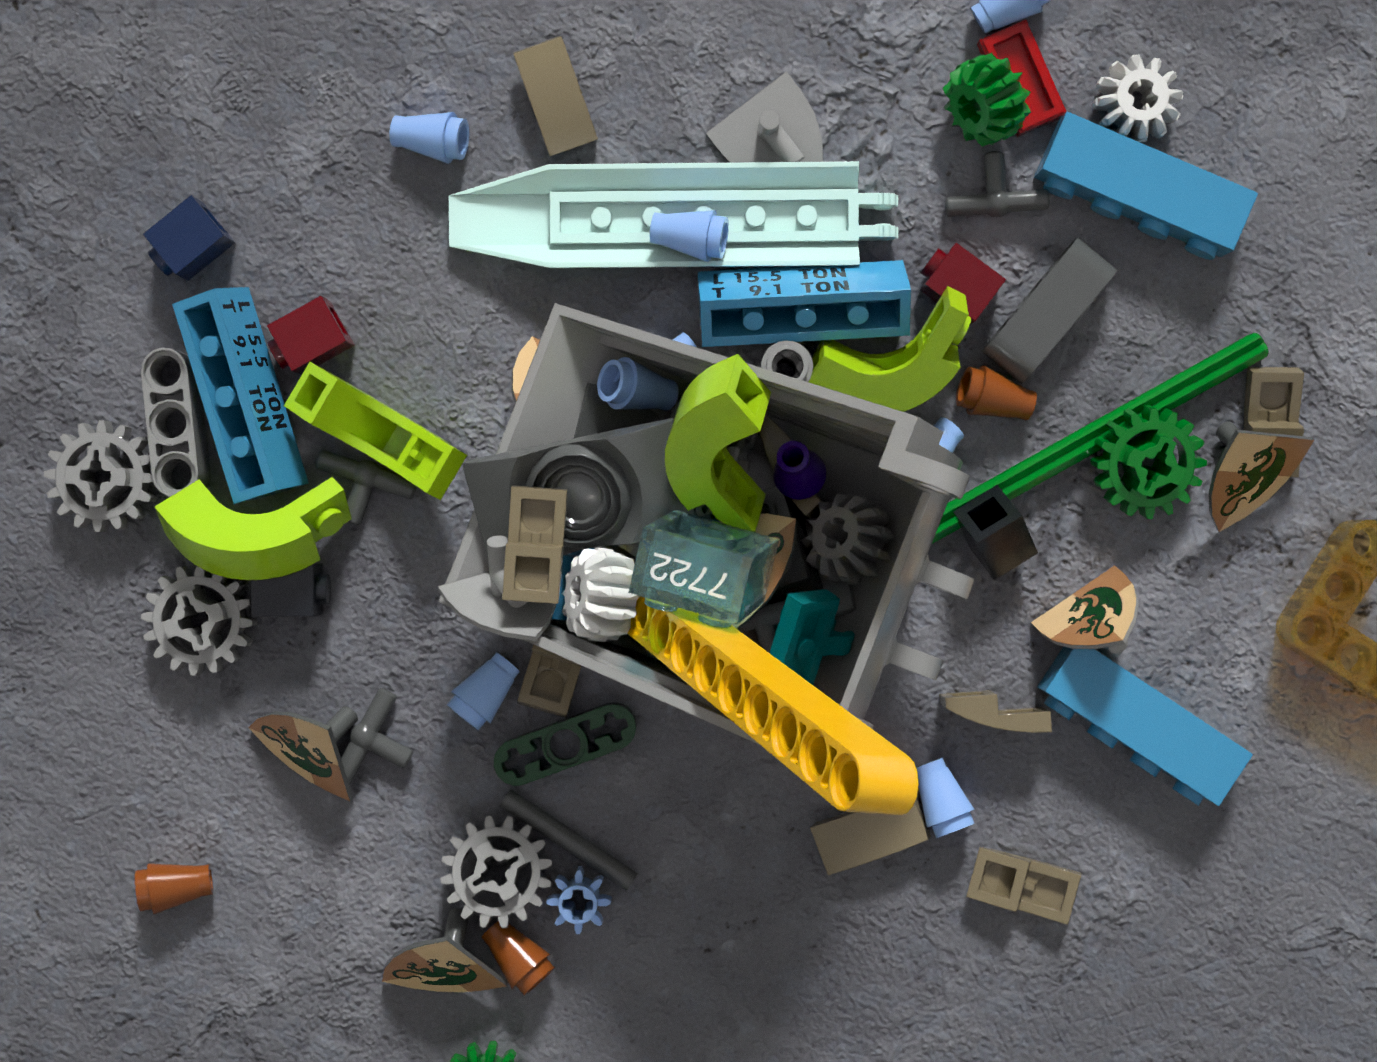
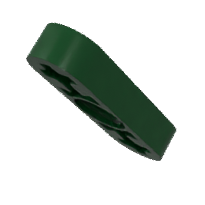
[494,702,637,786]

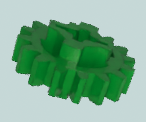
[1090,405,1207,519]

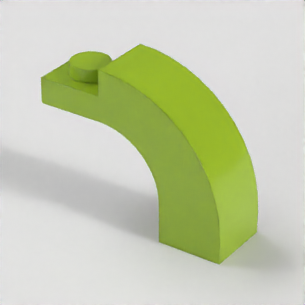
[808,286,971,412]
[664,354,772,539]
[284,362,467,500]
[155,477,352,580]

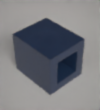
[143,195,236,281]

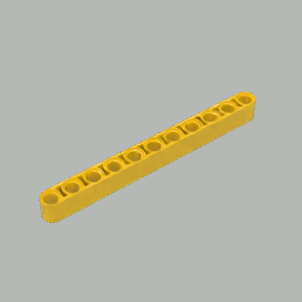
[627,563,919,815]

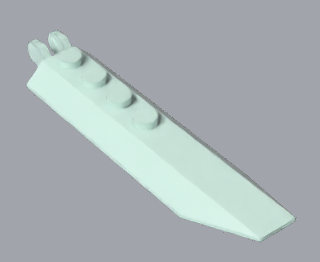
[449,161,899,268]

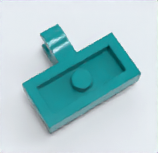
[770,589,855,685]

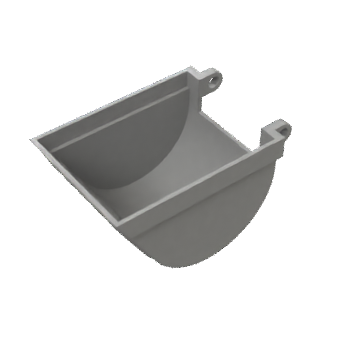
[438,303,975,745]

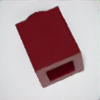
[920,243,1006,325]
[267,296,355,375]

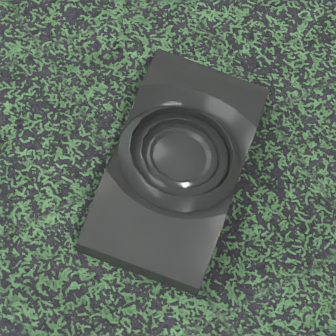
[462,418,699,558]

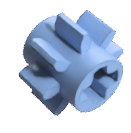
[546,866,612,934]

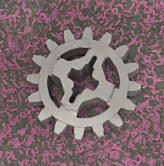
[44,420,157,532]
[141,566,258,676]
[440,816,553,929]

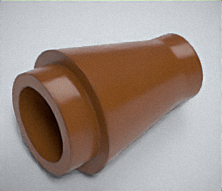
[956,365,1037,421]
[135,863,213,915]
[481,921,555,996]

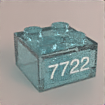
[628,510,780,628]

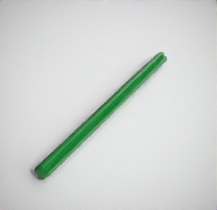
[932,333,1269,544]

